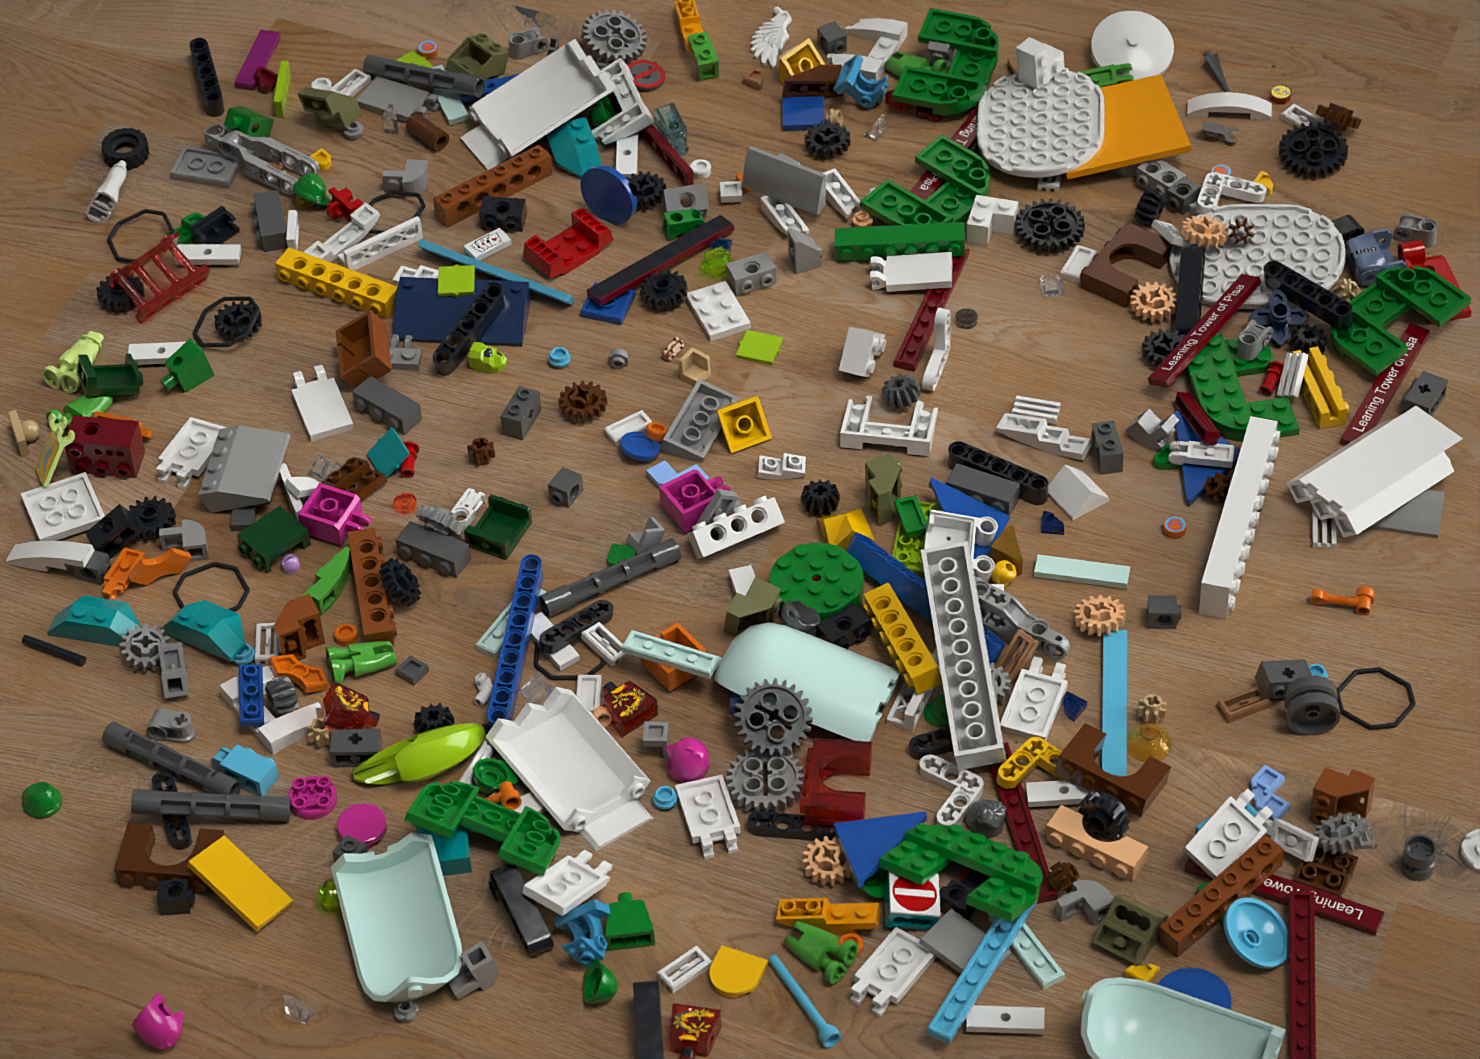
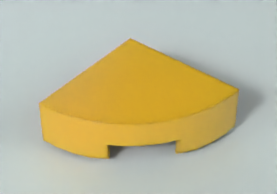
[1253,170,1273,195]
[1124,964,1160,983]

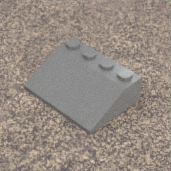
[198,425,290,513]

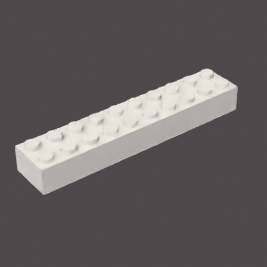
[1199,416,1280,619]
[921,541,1006,770]

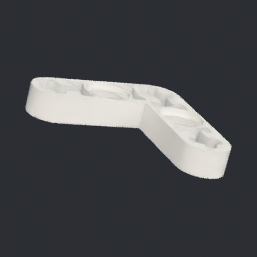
[1196,172,1266,215]
[922,308,950,391]
[920,755,984,826]

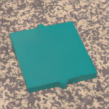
[367,427,410,478]

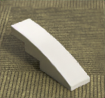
[996,413,1092,460]
[5,541,94,572]

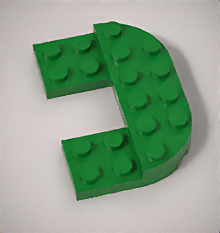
[893,8,999,116]
[860,134,990,226]
[1331,266,1471,376]
[1187,334,1300,442]
[404,781,560,876]
[878,824,1043,923]

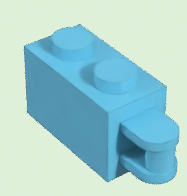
[211,744,279,796]

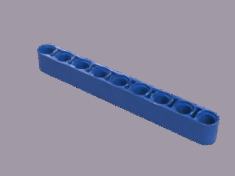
[846,533,1006,665]
[487,554,543,729]

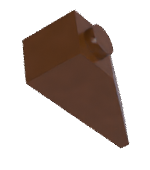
[782,65,844,97]

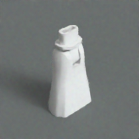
[85,161,127,223]

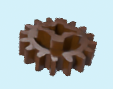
[1315,103,1362,131]
[558,381,607,423]

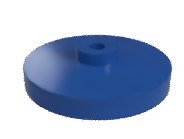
[620,432,661,461]

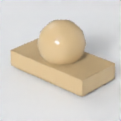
[8,410,40,457]

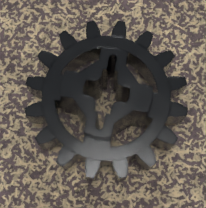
[805,121,850,159]
[625,171,666,210]
[214,301,262,341]
[1142,328,1186,368]
[379,558,422,607]

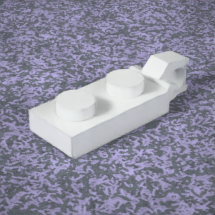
[1262,818,1319,862]

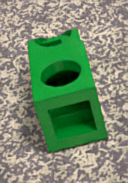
[662,209,705,241]

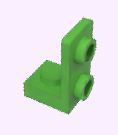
[688,31,719,82]

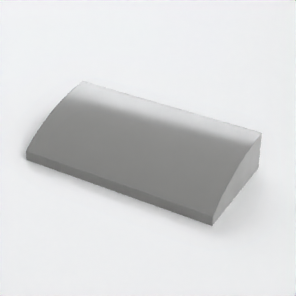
[743,146,826,216]
[660,379,739,461]
[1368,490,1445,538]

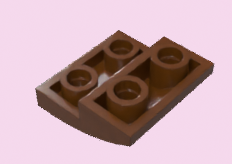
[321,457,387,501]
[1293,846,1358,897]

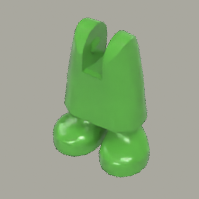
[884,51,948,77]
[46,394,113,437]
[325,641,397,687]
[783,921,859,984]

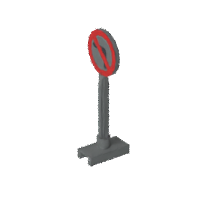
[547,36,665,91]

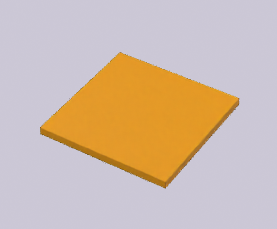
[1065,74,1192,179]

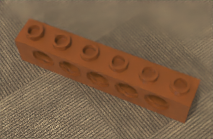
[433,145,553,228]
[348,528,397,646]
[1159,835,1284,957]

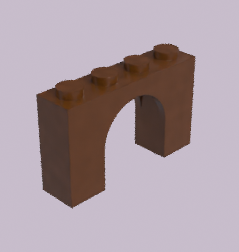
[1080,222,1172,308]
[1054,723,1171,817]
[114,822,225,892]

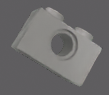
[661,183,709,214]
[726,252,777,296]

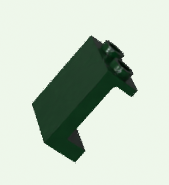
[76,354,143,397]
[464,494,532,560]
[237,506,311,573]

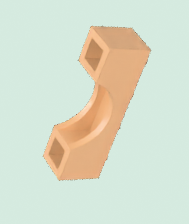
[1046,805,1148,882]

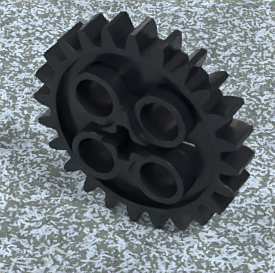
[1279,122,1348,179]
[1015,198,1085,254]

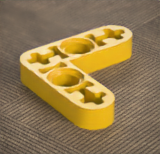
[996,737,1067,789]

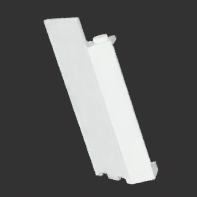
[460,39,616,170]
[1286,406,1463,538]
[486,687,654,851]

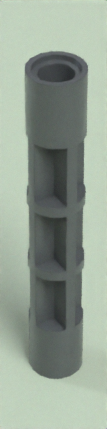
[363,55,485,97]
[539,538,681,617]
[102,722,241,795]
[131,789,291,822]

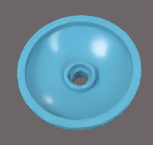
[1224,898,1289,969]

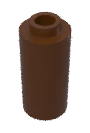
[406,113,449,151]

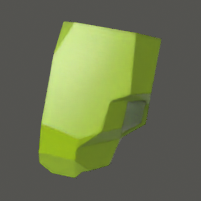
[468,342,507,373]

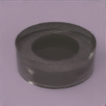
[955,308,977,329]

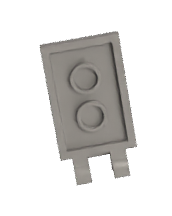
[356,76,440,122]

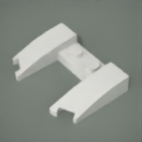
[827,18,907,81]
[592,58,654,145]
[760,168,860,235]
[840,396,938,456]
[220,665,322,755]

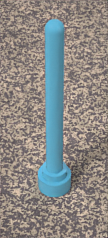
[769,955,841,1048]

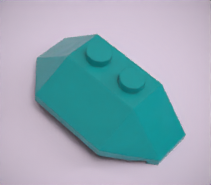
[546,117,602,179]
[47,595,142,647]
[160,600,246,662]

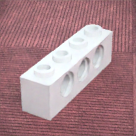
[687,495,785,559]

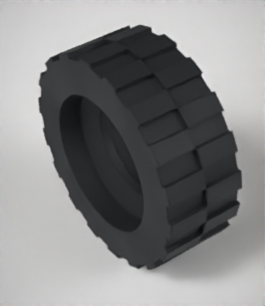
[101,128,149,170]

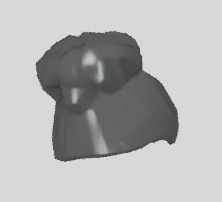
[781,600,820,636]
[966,799,1007,838]

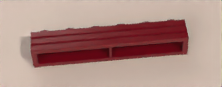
[1174,392,1220,445]

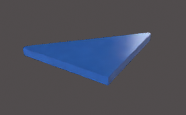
[1174,410,1241,506]
[928,477,1011,570]
[834,811,927,888]

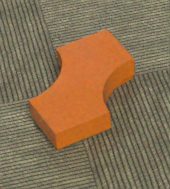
[128,547,192,586]
[269,654,329,693]

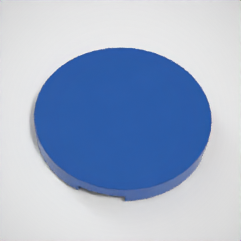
[580,165,637,225]
[1158,968,1232,1010]

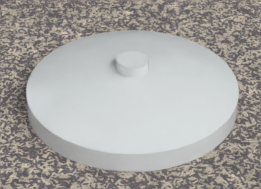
[1091,11,1174,80]

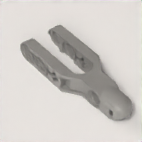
[204,124,320,196]
[975,576,1071,659]

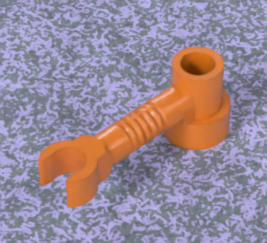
[1310,586,1375,615]
[484,782,522,810]

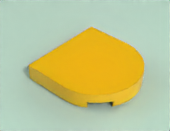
[709,945,768,998]

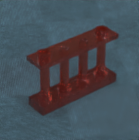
[108,232,210,324]

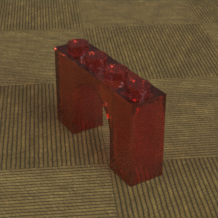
[800,738,872,825]

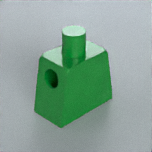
[224,106,274,137]
[160,338,214,392]
[606,892,655,951]

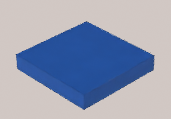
[782,96,825,131]
[580,282,636,325]

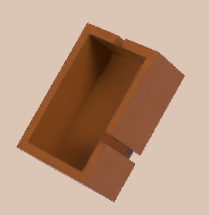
[336,310,392,389]

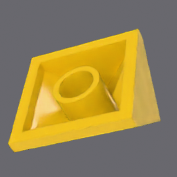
[779,38,825,84]
[716,396,772,453]
[817,508,875,551]

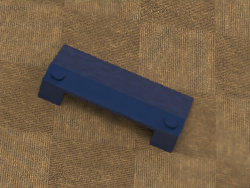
[392,277,531,347]

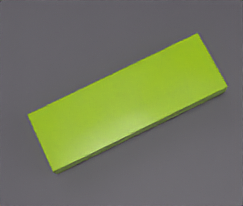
[273,61,291,117]

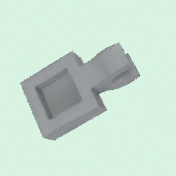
[1201,121,1240,143]

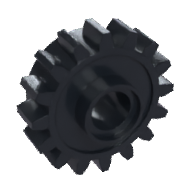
[640,270,688,311]
[96,272,145,313]
[129,496,176,541]
[1078,791,1130,841]

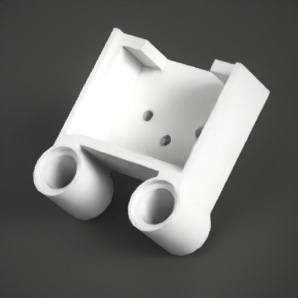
[922,510,998,583]

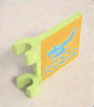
[35,413,75,487]

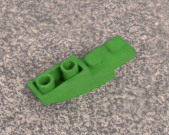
[302,546,352,616]

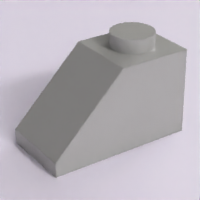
[787,228,823,274]

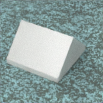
[1048,465,1110,521]

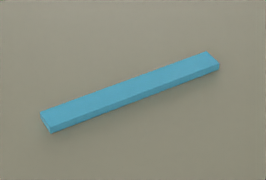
[418,239,575,305]
[1102,630,1127,776]
[926,900,1038,1044]

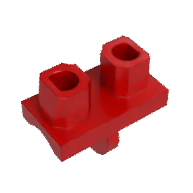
[327,187,364,222]

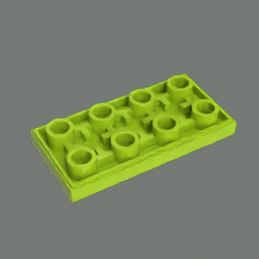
[892,502,940,577]

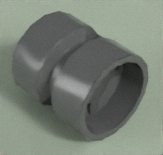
[1401,834,1437,881]

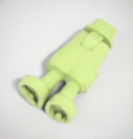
[41,331,104,393]

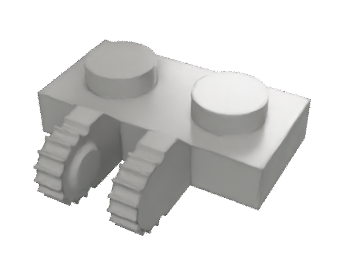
[389,335,422,371]
[696,489,742,533]

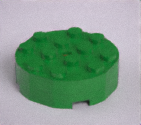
[770,543,864,622]

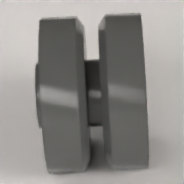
[1283,676,1341,736]

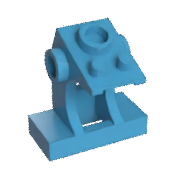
[833,54,889,109]
[554,899,610,968]

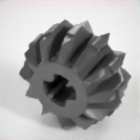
[881,373,921,410]
[265,676,299,717]

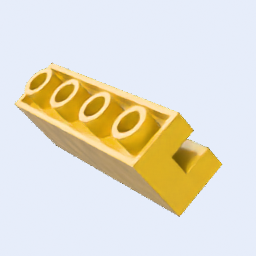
[1292,347,1349,429]

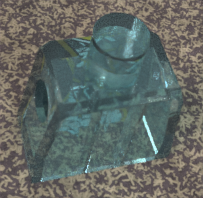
[654,102,688,156]

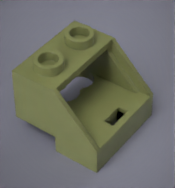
[446,33,509,80]
[298,87,362,129]
[865,453,902,526]
[723,577,782,636]
[1092,894,1169,965]

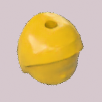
[991,560,1017,586]

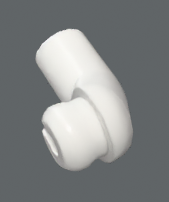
[473,673,493,707]

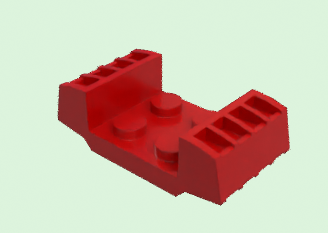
[523,208,613,279]

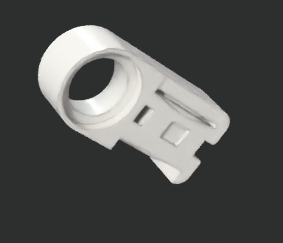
[451,488,486,529]

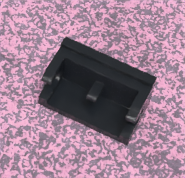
[189,206,240,244]

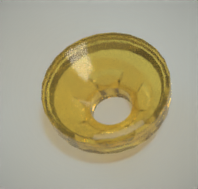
[1127,723,1171,762]

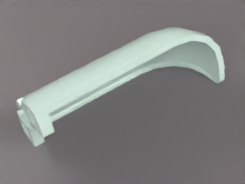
[714,622,901,746]
[331,832,463,1002]
[1081,977,1286,1059]

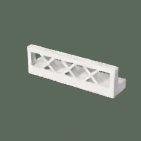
[338,216,423,271]
[886,647,941,731]

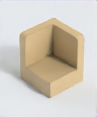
[679,347,711,386]

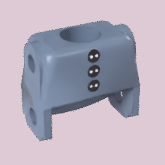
[1345,228,1407,286]

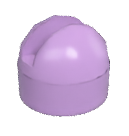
[281,554,300,575]

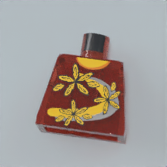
[323,681,380,730]
[602,681,658,737]
[671,1003,722,1059]

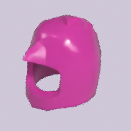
[665,737,710,784]
[132,993,184,1050]

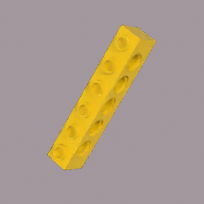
[275,247,398,319]
[863,582,943,695]

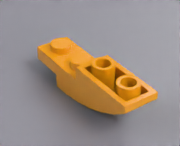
[674,0,703,52]
[776,898,881,936]

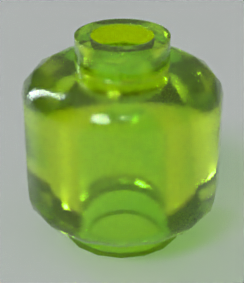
[701,246,733,278]
[317,879,342,913]

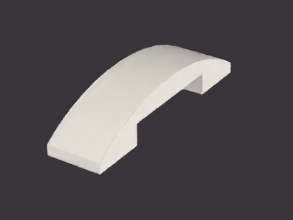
[1187,92,1272,120]
[304,203,380,262]

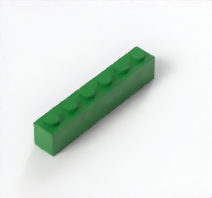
[834,222,966,262]

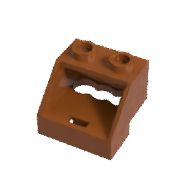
[274,594,325,661]
[1310,767,1375,824]

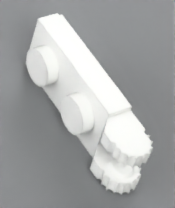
[1168,441,1234,468]

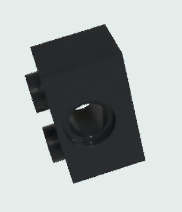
[479,196,527,232]
[85,504,142,559]
[815,603,871,650]

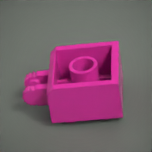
[659,469,731,533]
[298,483,372,545]

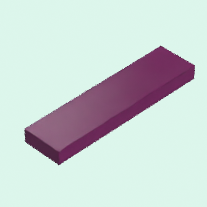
[234,30,281,90]

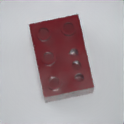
[65,416,145,478]

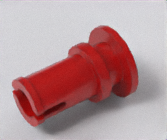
[1259,361,1284,396]
[400,441,420,478]

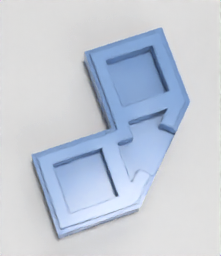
[646,461,709,488]
[1250,765,1291,821]

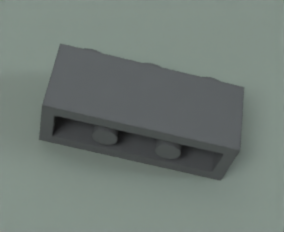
[251,190,288,252]
[352,376,422,435]
[946,464,1020,516]
[395,521,471,578]

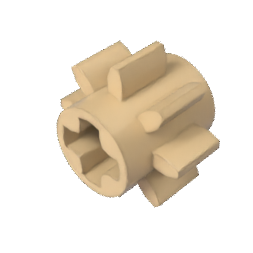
[1332,278,1360,302]
[1137,694,1167,724]
[306,717,336,747]

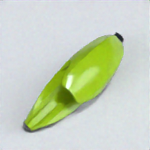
[352,723,490,784]

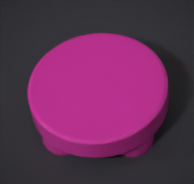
[288,776,337,820]
[337,803,388,850]

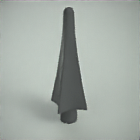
[1203,51,1230,92]

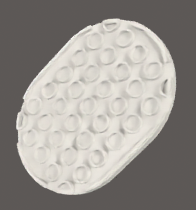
[977,68,1105,177]
[1170,204,1345,309]

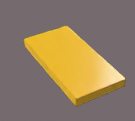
[187,836,293,932]

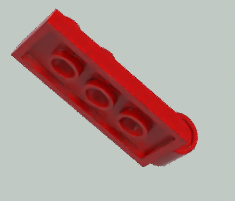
[1397,240,1472,325]

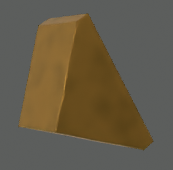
[990,525,1023,575]

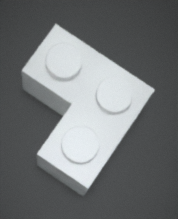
[1016,37,1065,90]
[967,195,1018,246]
[839,327,886,377]

